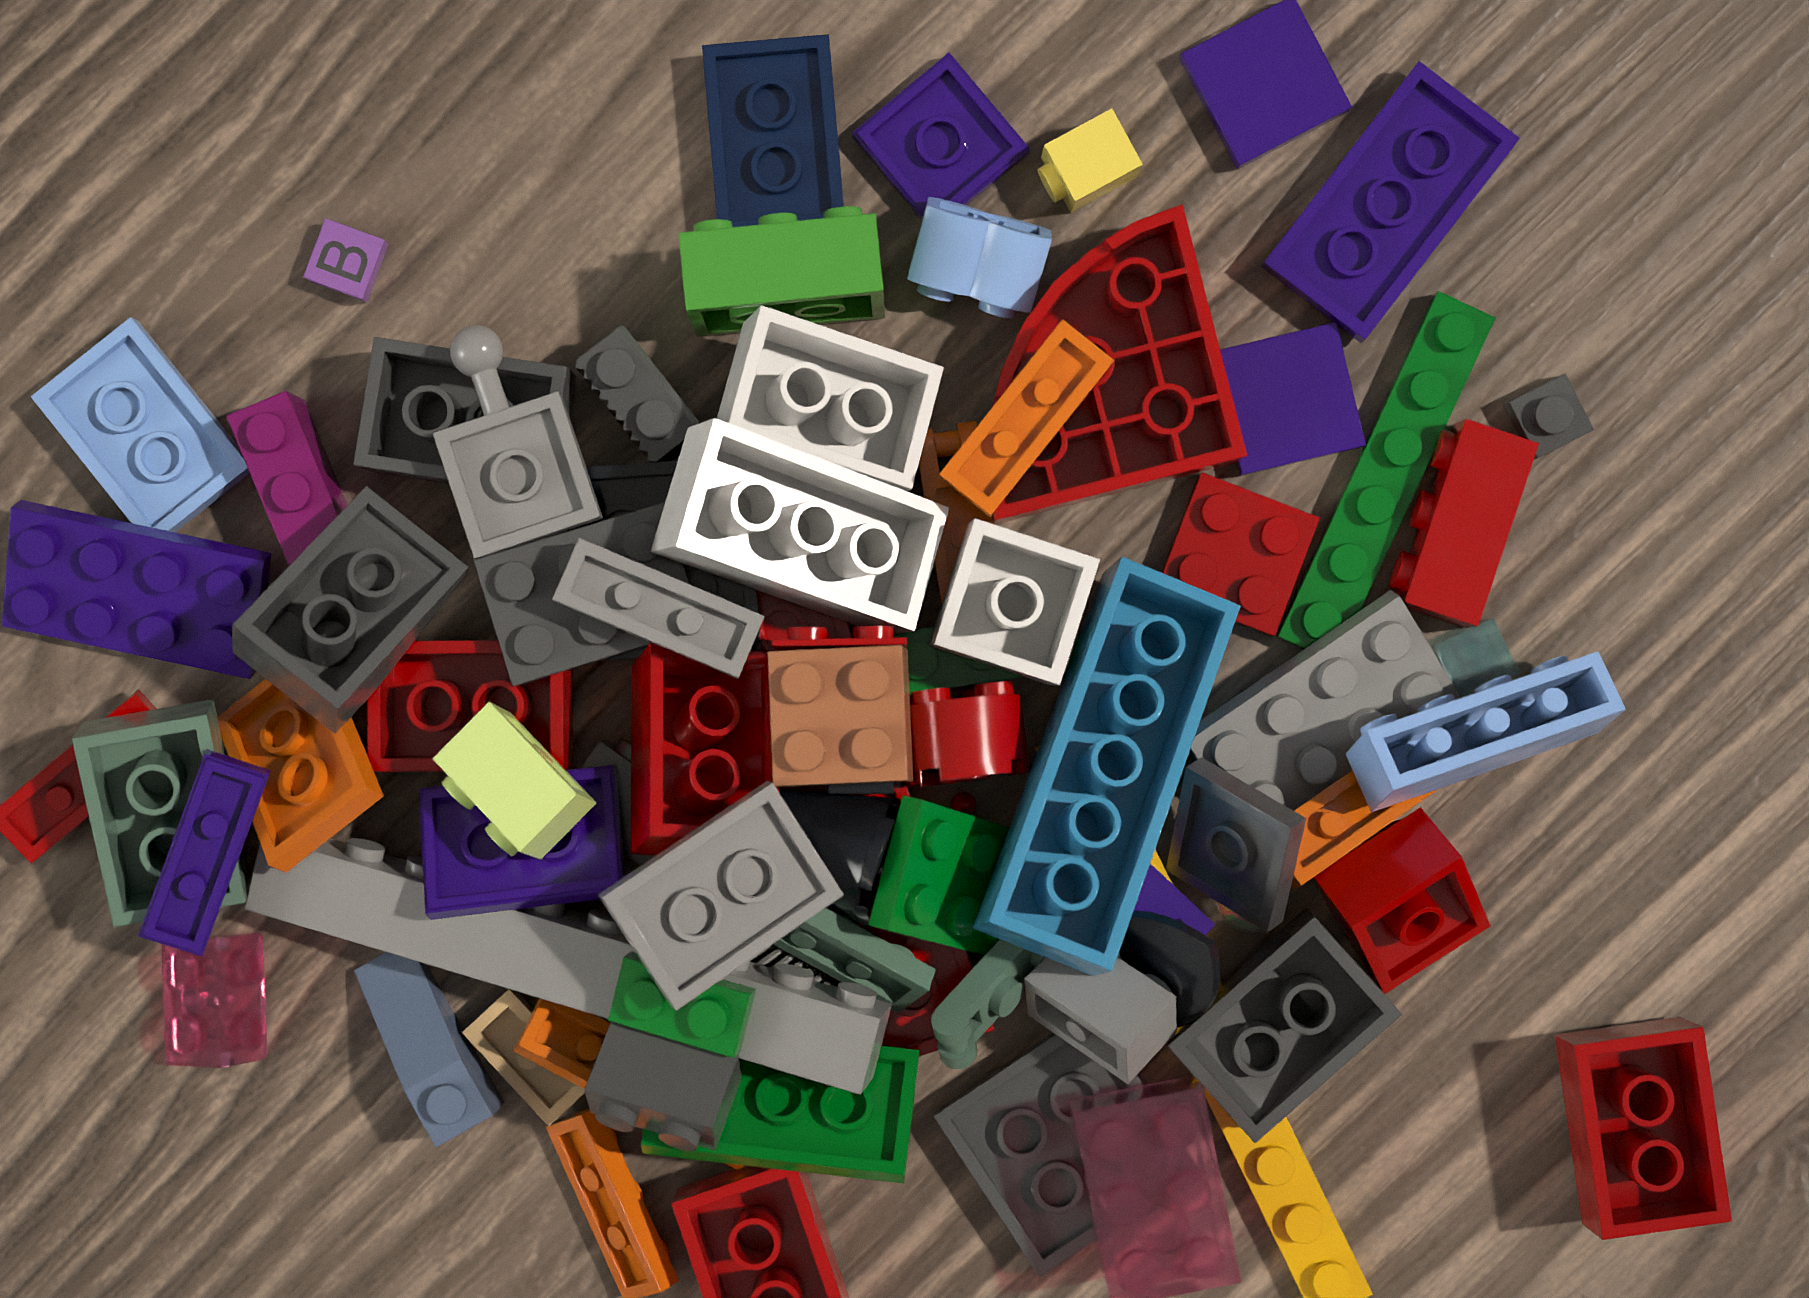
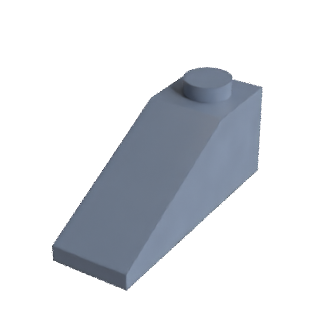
[354,952,505,1147]

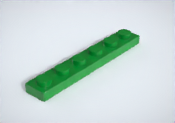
[1275,291,1496,650]

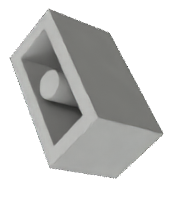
[1024,954,1177,1084]

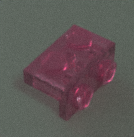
[161,932,267,1068]

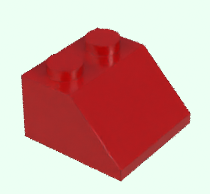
[1313,807,1491,994]

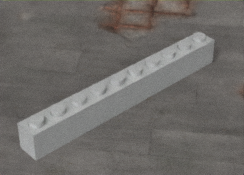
[245,838,892,1095]

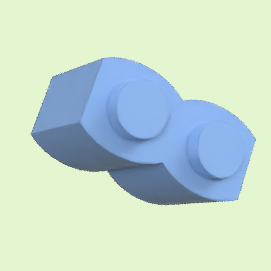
[907,197,1052,318]

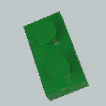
[608,952,756,1058]

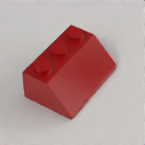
[630,643,779,856]

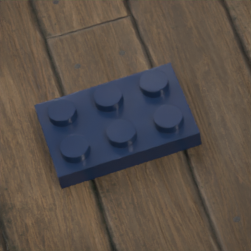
[702,34,844,227]

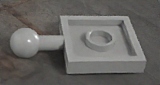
[433,325,603,559]

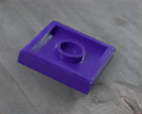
[1179,0,1352,170]
[852,52,1030,220]
[1220,322,1366,476]

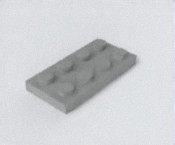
[1190,590,1460,811]

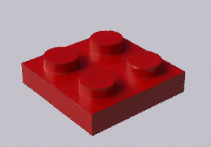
[1161,472,1320,637]

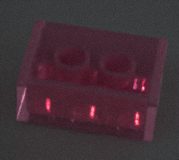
[1068,1075,1241,1298]

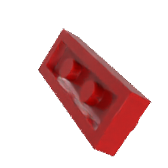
[0,689,157,864]

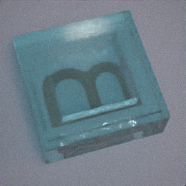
[1432,618,1521,699]

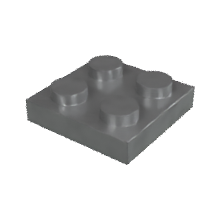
[1166,758,1306,932]

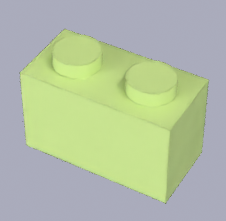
[433,702,596,859]

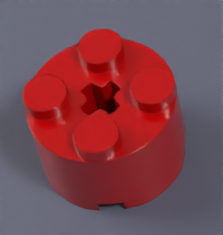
[901,681,1030,788]

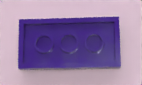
[1261,61,1520,343]
[1,500,272,679]

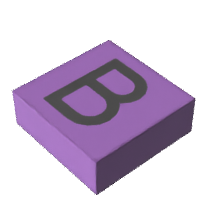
[303,218,389,303]

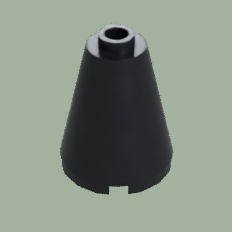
[779,789,901,927]

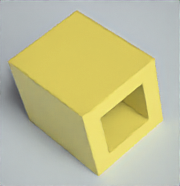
[1037,108,1143,213]

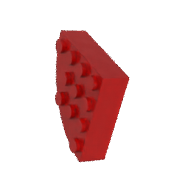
[992,204,1248,525]

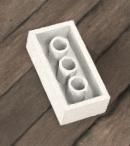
[651,418,949,633]

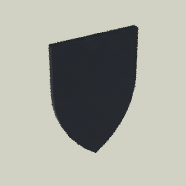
[1118,910,1220,1028]

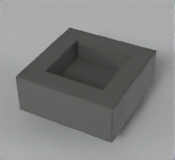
[1503,373,1594,460]

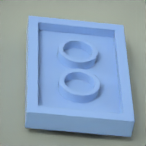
[31,317,250,533]

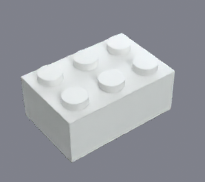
[717,305,944,492]

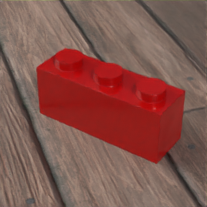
[1389,419,1539,628]

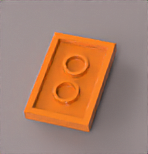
[218,678,384,873]

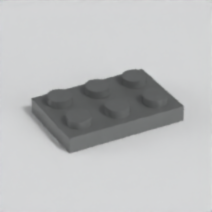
[474,503,689,687]

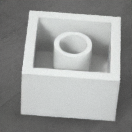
[929,518,1100,685]

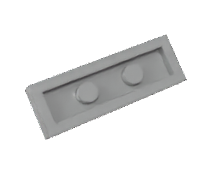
[552,538,764,679]

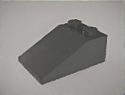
[232,486,469,734]
[1167,907,1402,1143]

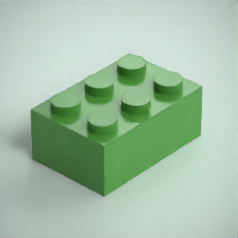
[678,206,885,337]

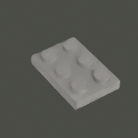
[598,781,844,1010]

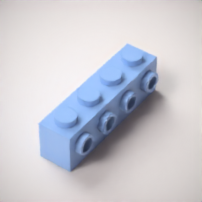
[1346,651,1626,812]

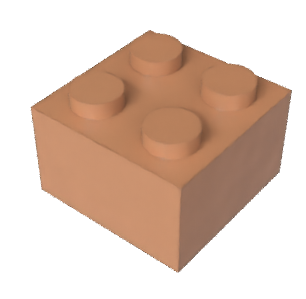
[768,645,913,787]

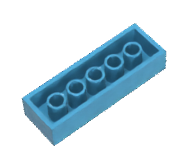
[973,557,1240,976]

